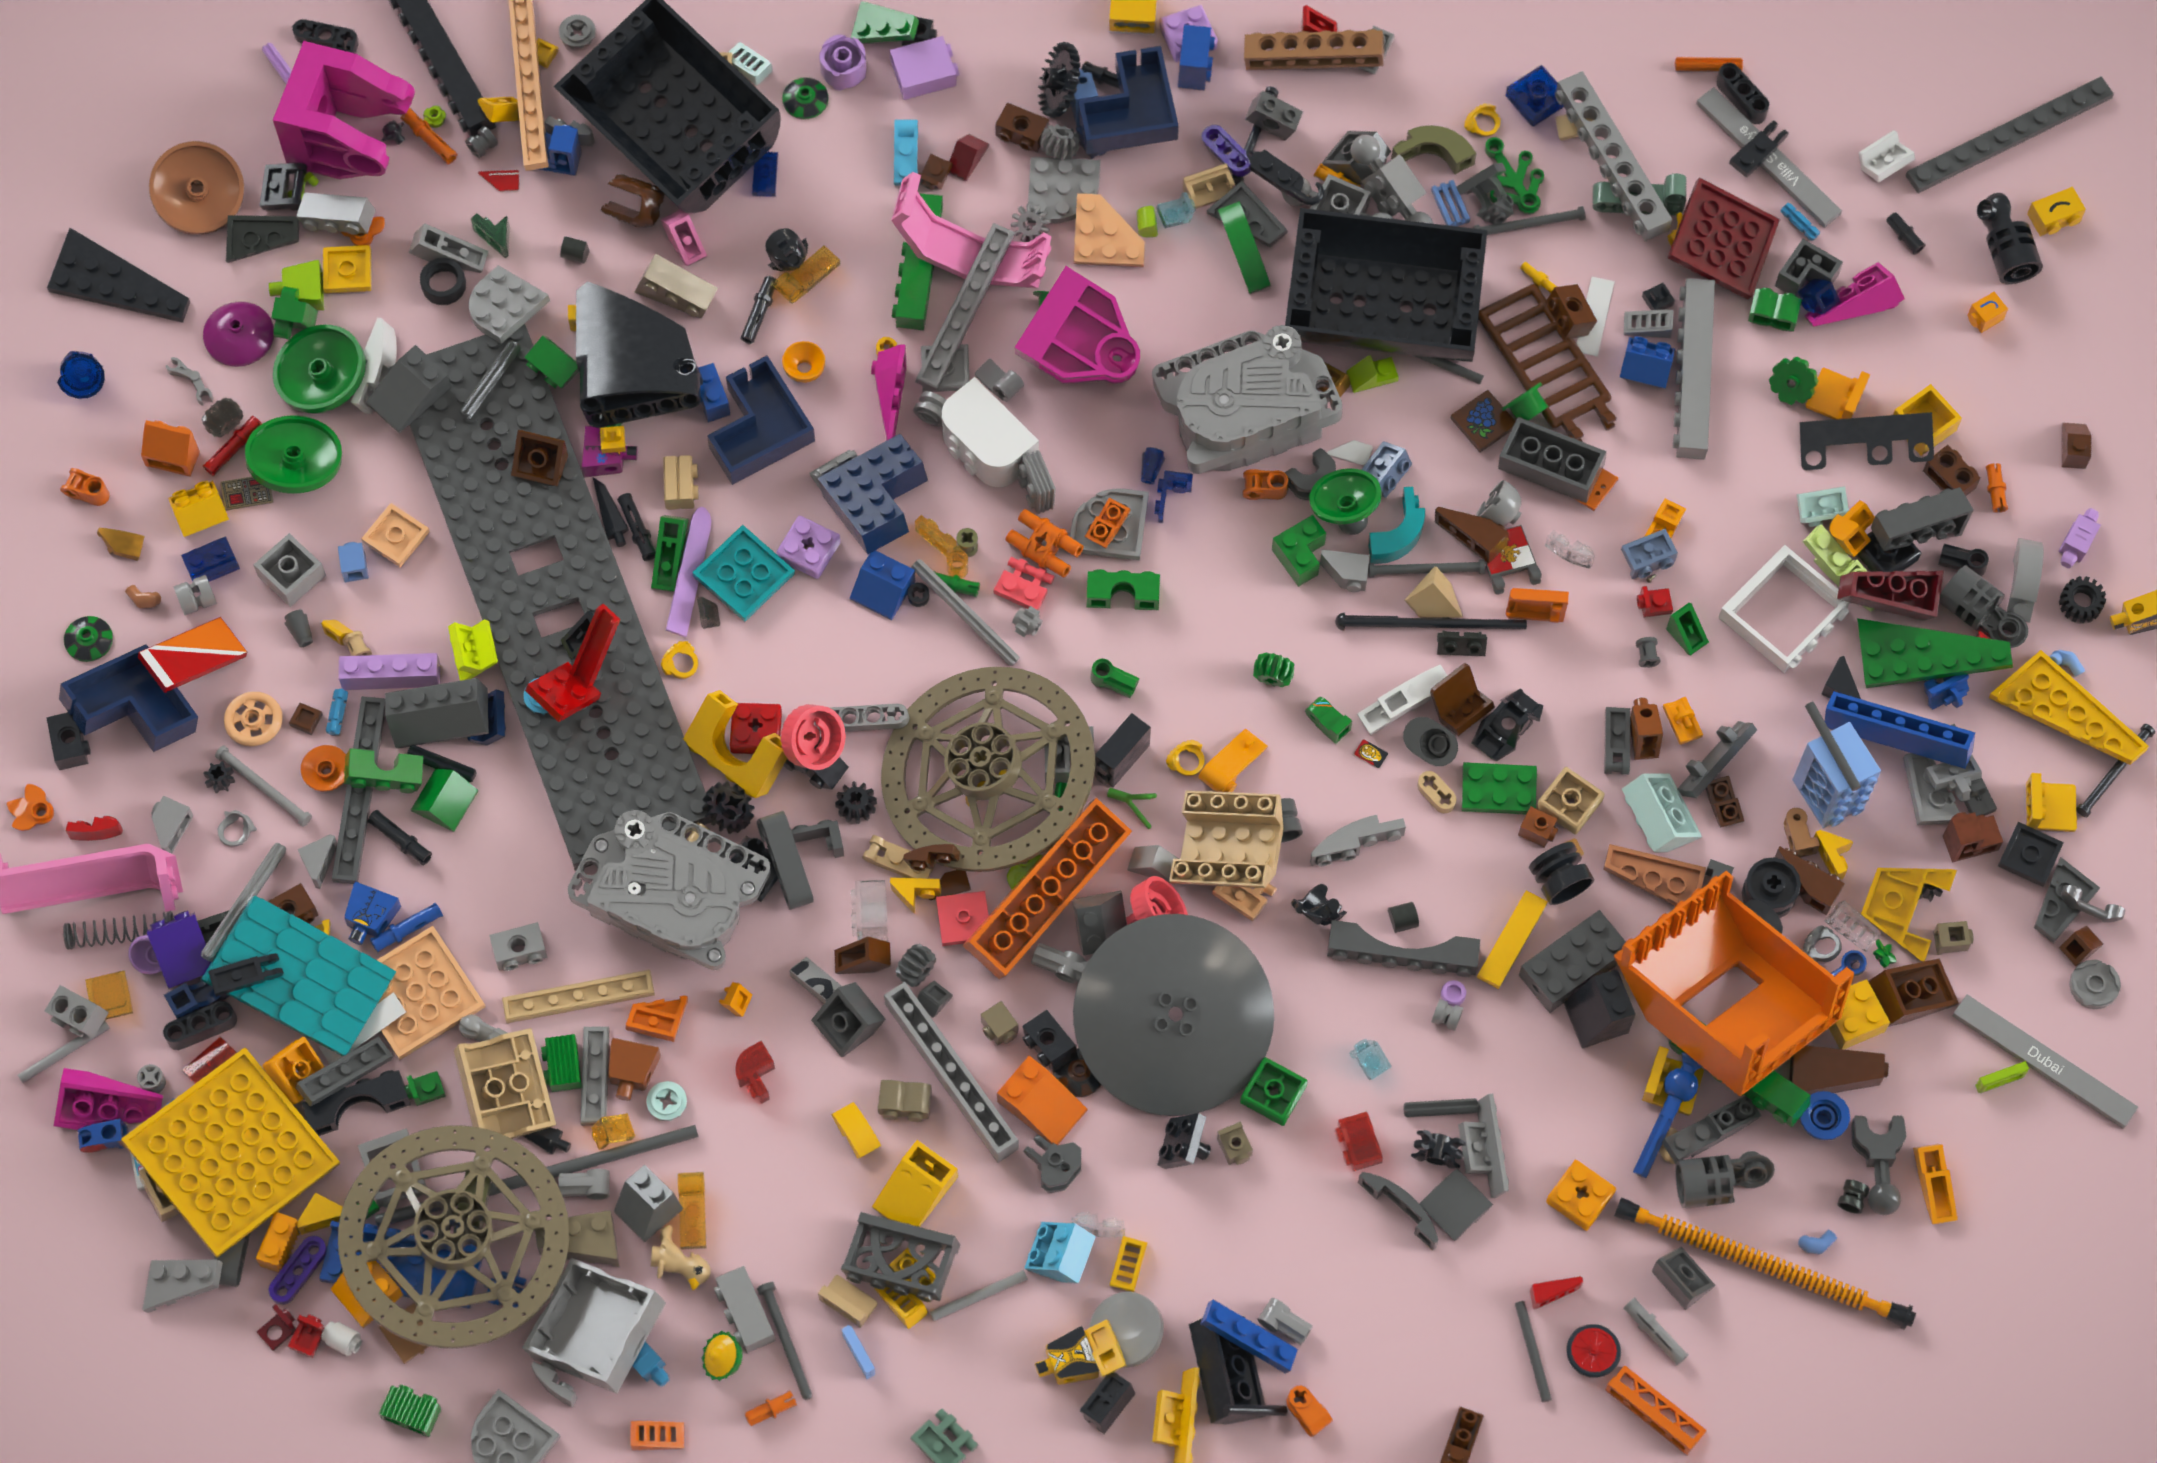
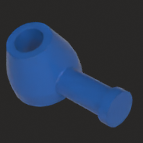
[1831,950,1867,976]

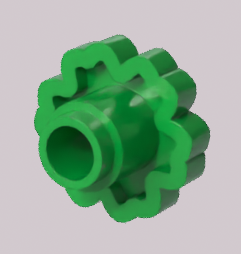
[1769,357,1818,405]

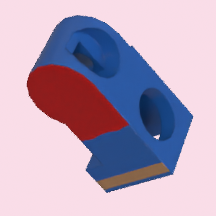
[78,1119,128,1153]

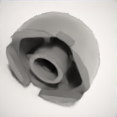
[1476,480,1521,527]

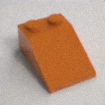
[997,1056,1088,1145]

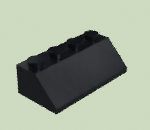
[1189,1316,1266,1424]

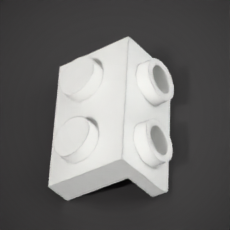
[1859,130,1915,182]

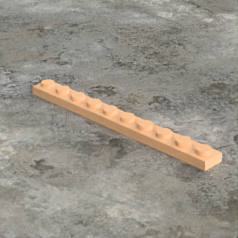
[508,0,549,171]

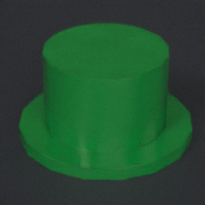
[1501,382,1549,421]

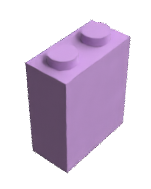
[890,36,959,100]

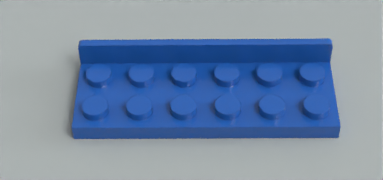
[319,1219,483,1309]

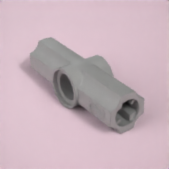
[1031,943,1087,983]

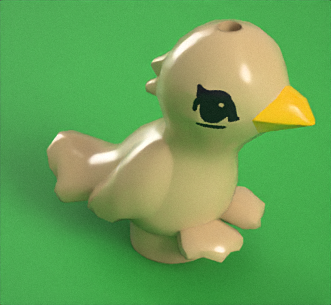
[651,1225,711,1291]

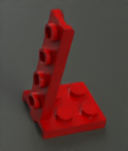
[525,604,621,722]

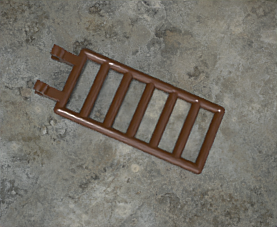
[1478,284,1617,442]

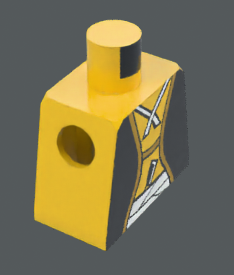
[2110,590,2157,635]
[1035,1326,1099,1385]

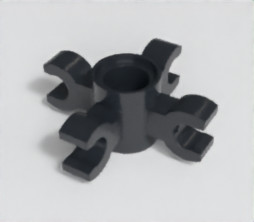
[1411,1130,1466,1169]

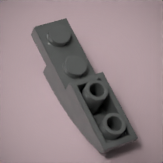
[1662,1096,1762,1163]

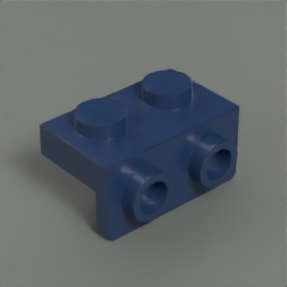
[467,689,506,746]

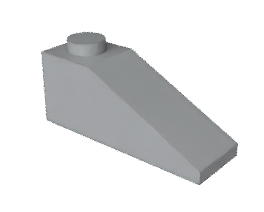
[409,224,488,273]

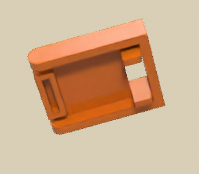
[1506,588,1569,623]

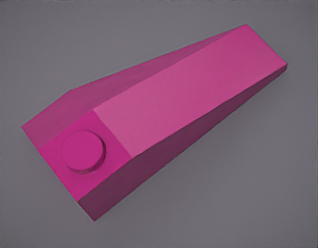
[1804,262,1905,326]
[871,344,907,441]
[53,1068,163,1130]

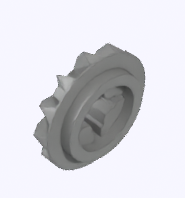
[559,15,596,49]

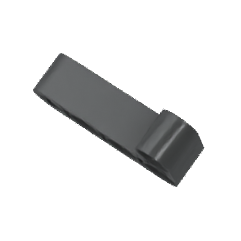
[757,811,814,910]

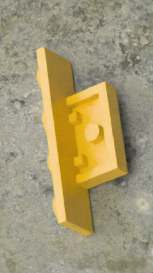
[1152,1367,1200,1463]

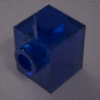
[1798,279,1840,314]

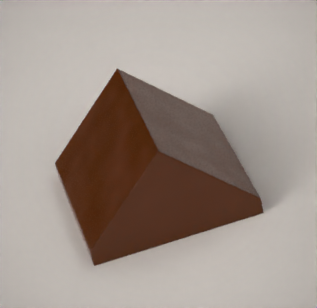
[511,430,568,486]

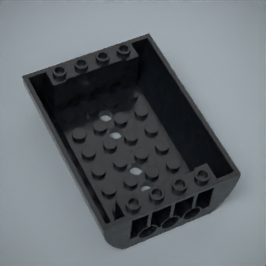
[554,0,781,213]
[1285,208,1488,362]

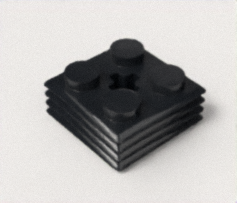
[1857,531,1921,572]

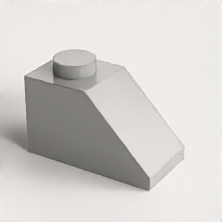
[1320,550,1370,592]
[151,796,193,854]

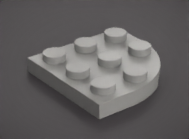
[1027,157,1100,224]
[469,265,550,344]
[1070,489,1149,561]
[471,1389,560,1463]

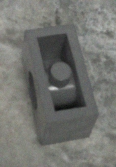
[1245,91,1303,140]

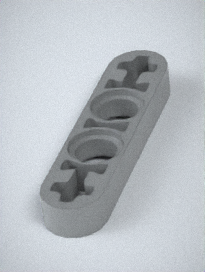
[814,704,910,732]

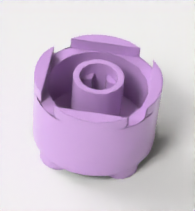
[819,35,867,90]

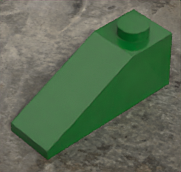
[651,515,688,592]

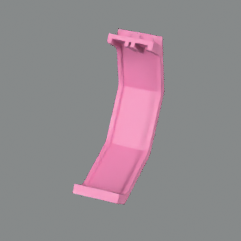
[891,172,1051,288]

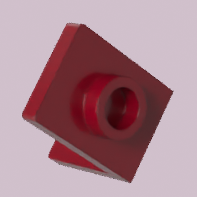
[257,1304,296,1351]

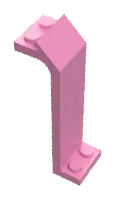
[0,844,183,914]

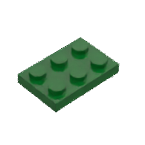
[1462,762,1537,815]

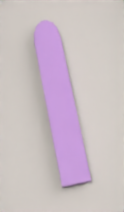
[666,507,711,637]

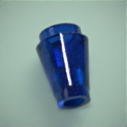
[1141,447,1165,484]

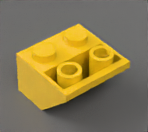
[168,480,229,537]

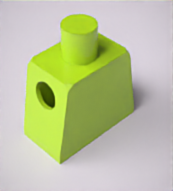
[269,260,324,311]

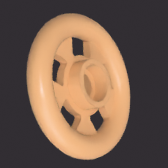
[224,692,283,746]

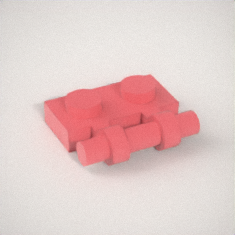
[994,557,1055,610]

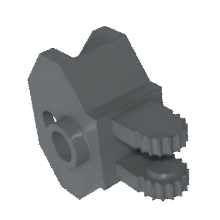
[1024,1135,1081,1193]

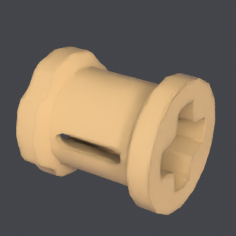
[342,631,372,656]

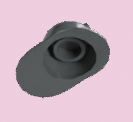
[1403,717,1458,766]

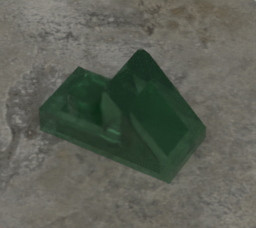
[470,213,510,258]

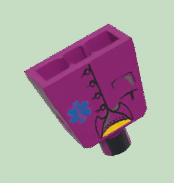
[582,426,638,477]

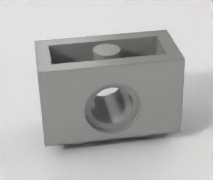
[489,922,547,971]

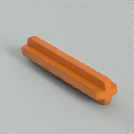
[1675,57,1743,71]

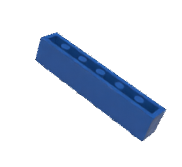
[1825,691,1976,769]

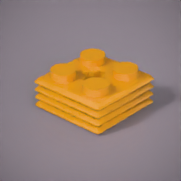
[262,1037,325,1105]
[1546,1160,1616,1231]

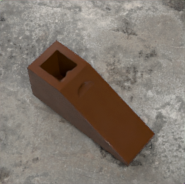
[1775,846,1845,916]
[1440,1407,1484,1463]

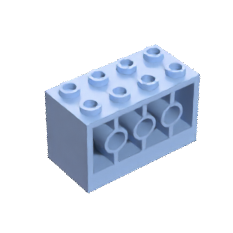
[1792,722,1881,828]

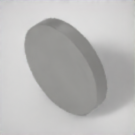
[1090,1292,1164,1367]

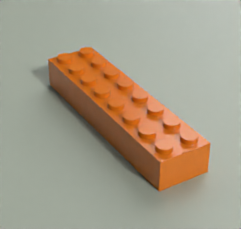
[963,798,1132,979]

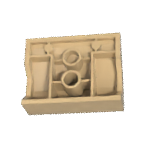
[454,1028,556,1139]

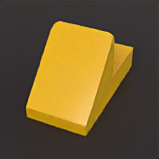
[1814,830,1853,880]
[890,878,941,914]

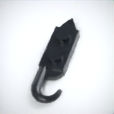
[1245,149,1324,206]

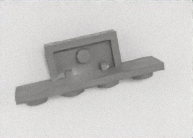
[1458,1094,1509,1198]

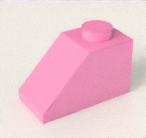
[660,209,707,266]

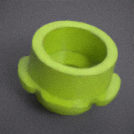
[423,106,446,128]

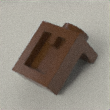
[918,154,953,190]

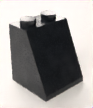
[1564,969,1636,1049]

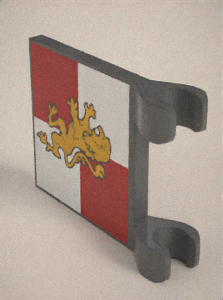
[1485,525,1542,594]

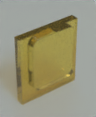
[85,970,133,1020]

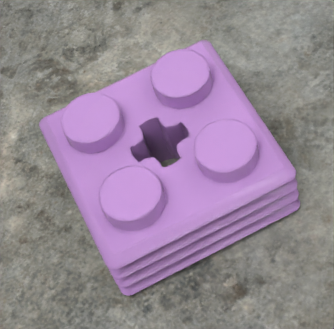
[1159,5,1218,62]
[776,515,841,579]

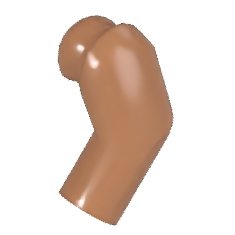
[125,585,161,608]

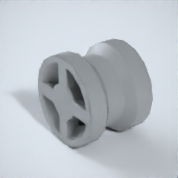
[137,1064,166,1094]

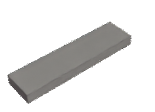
[580,1027,610,1126]

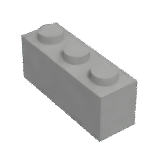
[296,192,376,235]
[714,1266,776,1353]

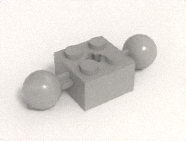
[1351,135,1433,224]
[1282,174,1394,219]

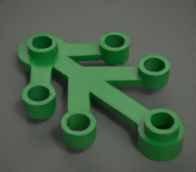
[1480,137,1544,214]

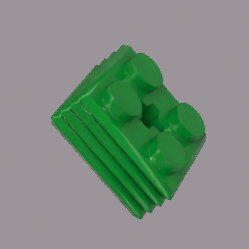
[1240,1057,1308,1126]

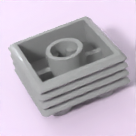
[1018,450,1055,514]

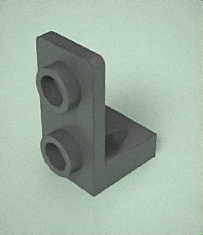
[791,820,844,858]

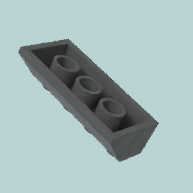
[385,678,489,749]

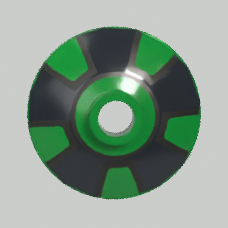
[782,77,828,119]
[64,616,113,662]

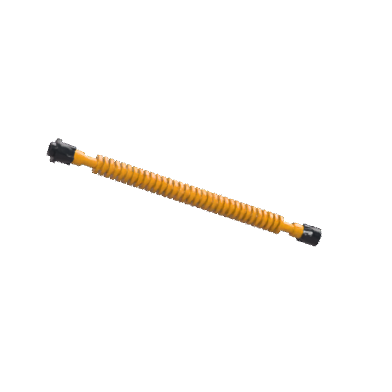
[1614,1197,1916,1330]

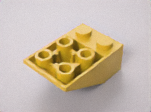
[872,1140,958,1227]

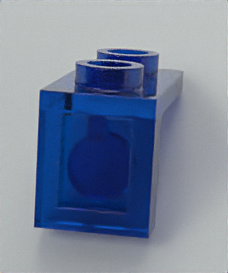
[1154,470,1193,523]

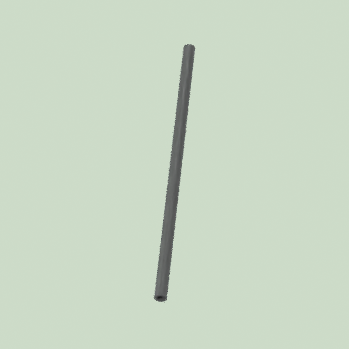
[375,1125,698,1227]

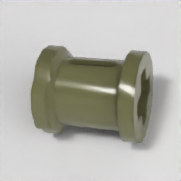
[956,528,978,557]

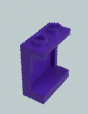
[147,910,212,988]

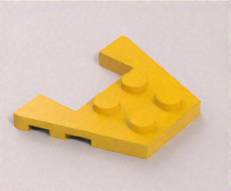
[1861,868,1957,962]

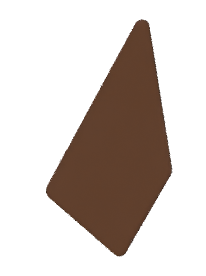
[929,870,971,901]

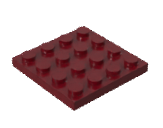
[1667,177,1780,300]

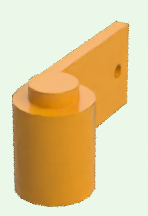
[1198,728,1268,792]

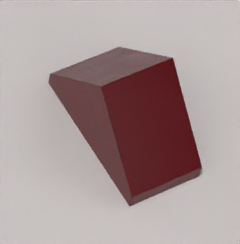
[949,134,989,182]

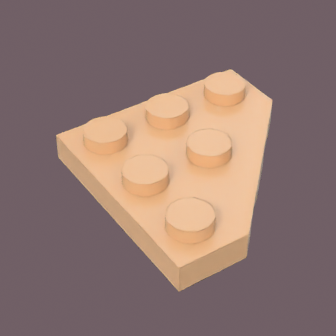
[1074,193,1145,267]

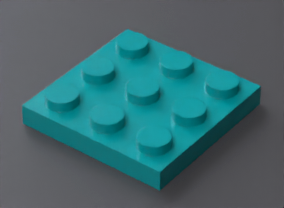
[692,525,795,622]

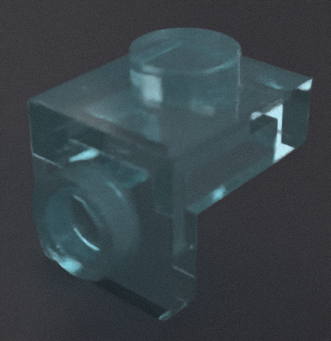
[1156,192,1195,229]

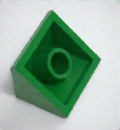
[411,769,478,832]

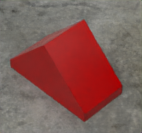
[1301,5,1337,33]

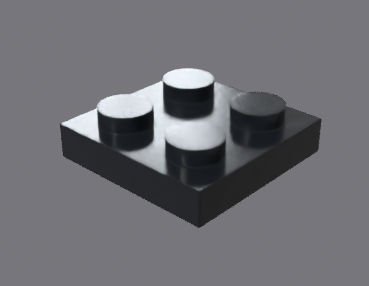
[1998,822,2064,887]

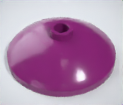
[203,301,274,367]

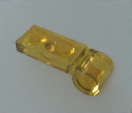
[774,245,841,303]
[915,515,969,579]
[678,1172,707,1250]

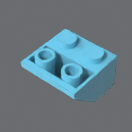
[1024,1222,1096,1283]

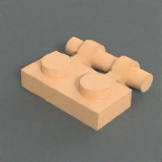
[1212,882,1277,921]

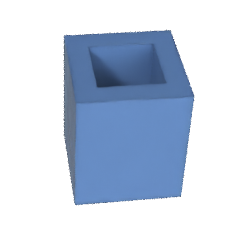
[338,542,369,582]

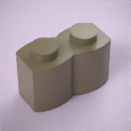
[878,1080,932,1122]

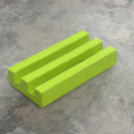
[1975,1061,2029,1094]

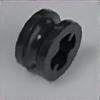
[908,583,929,607]

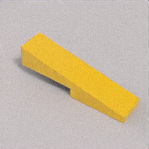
[1477,890,1548,989]

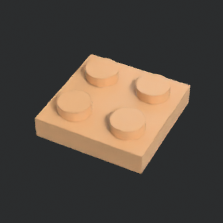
[361,503,430,568]

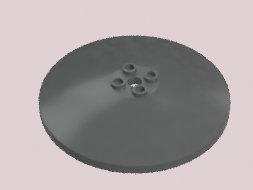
[1073,914,1274,1116]

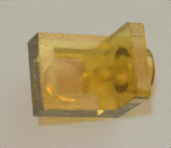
[592,1113,635,1150]

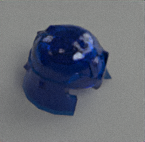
[57,351,105,399]

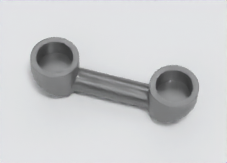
[2061,885,2126,922]

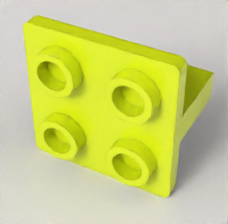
[448,620,498,681]

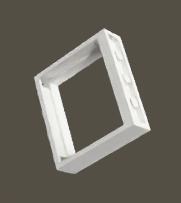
[1718,545,1850,673]

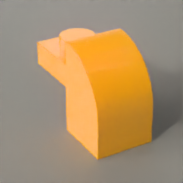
[1830,500,1875,557]

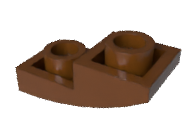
[1706,776,1744,828]
[903,844,960,871]

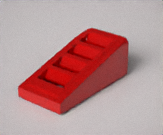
[1530,1276,1583,1309]

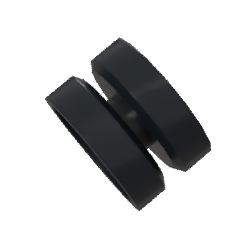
[1741,857,1801,918]

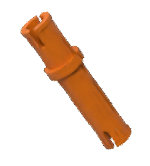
[400,108,458,164]

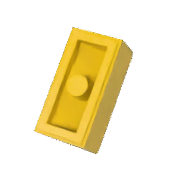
[478,96,520,123]

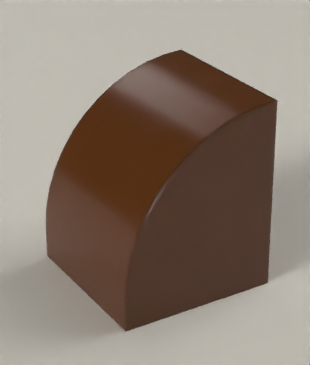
[2059,926,2103,966]

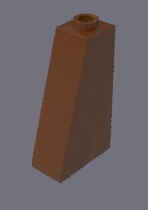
[1789,1045,1889,1095]

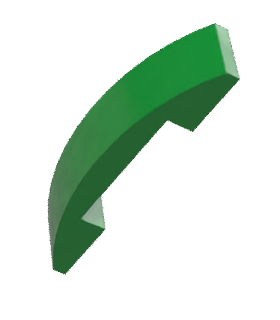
[1218,201,1271,294]

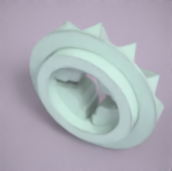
[646,1081,687,1121]

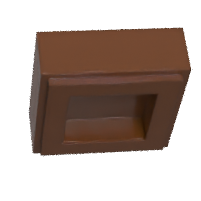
[289,703,323,735]

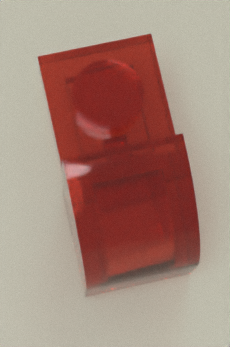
[735,1040,775,1104]

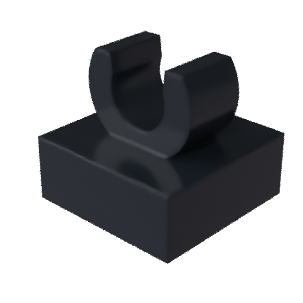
[1642,283,1675,310]

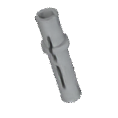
[1623,1298,1689,1366]

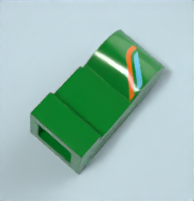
[1305,696,1352,744]

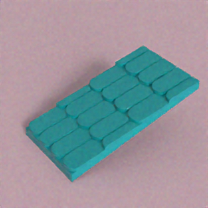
[201,895,397,1057]

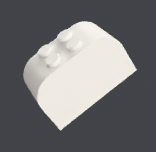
[942,377,1039,487]

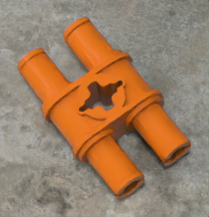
[1005,509,1084,578]

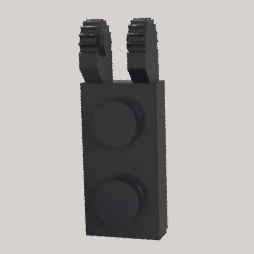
[1729,120,1789,178]
[208,953,284,997]

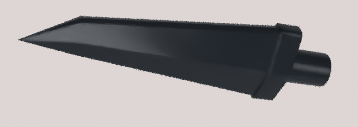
[593,477,629,547]
[523,1127,571,1154]

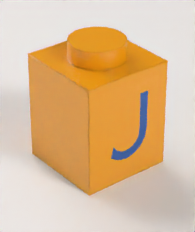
[1967,291,2008,333]

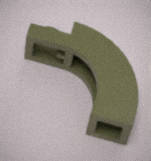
[1391,125,1476,174]

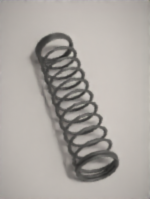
[63,911,174,950]

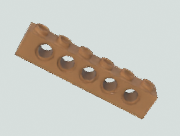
[1244,29,1384,70]

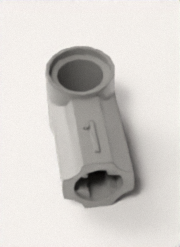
[559,1169,610,1200]
[1257,1298,1313,1346]

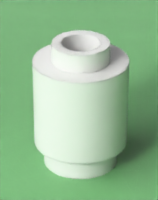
[321,1321,362,1356]

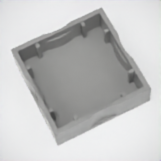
[522,1258,666,1393]

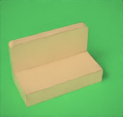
[818,1275,878,1328]

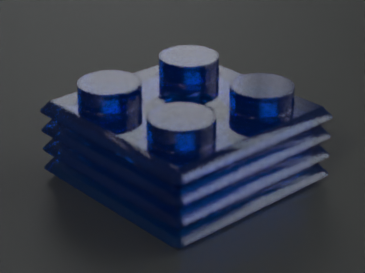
[1505,65,1564,127]

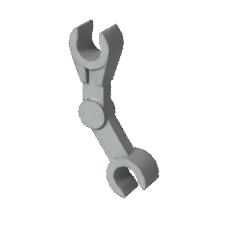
[166,357,213,406]

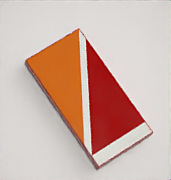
[138,617,247,693]

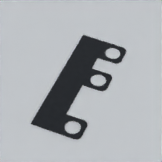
[1800,412,1934,470]

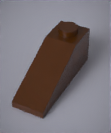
[1435,507,1509,564]

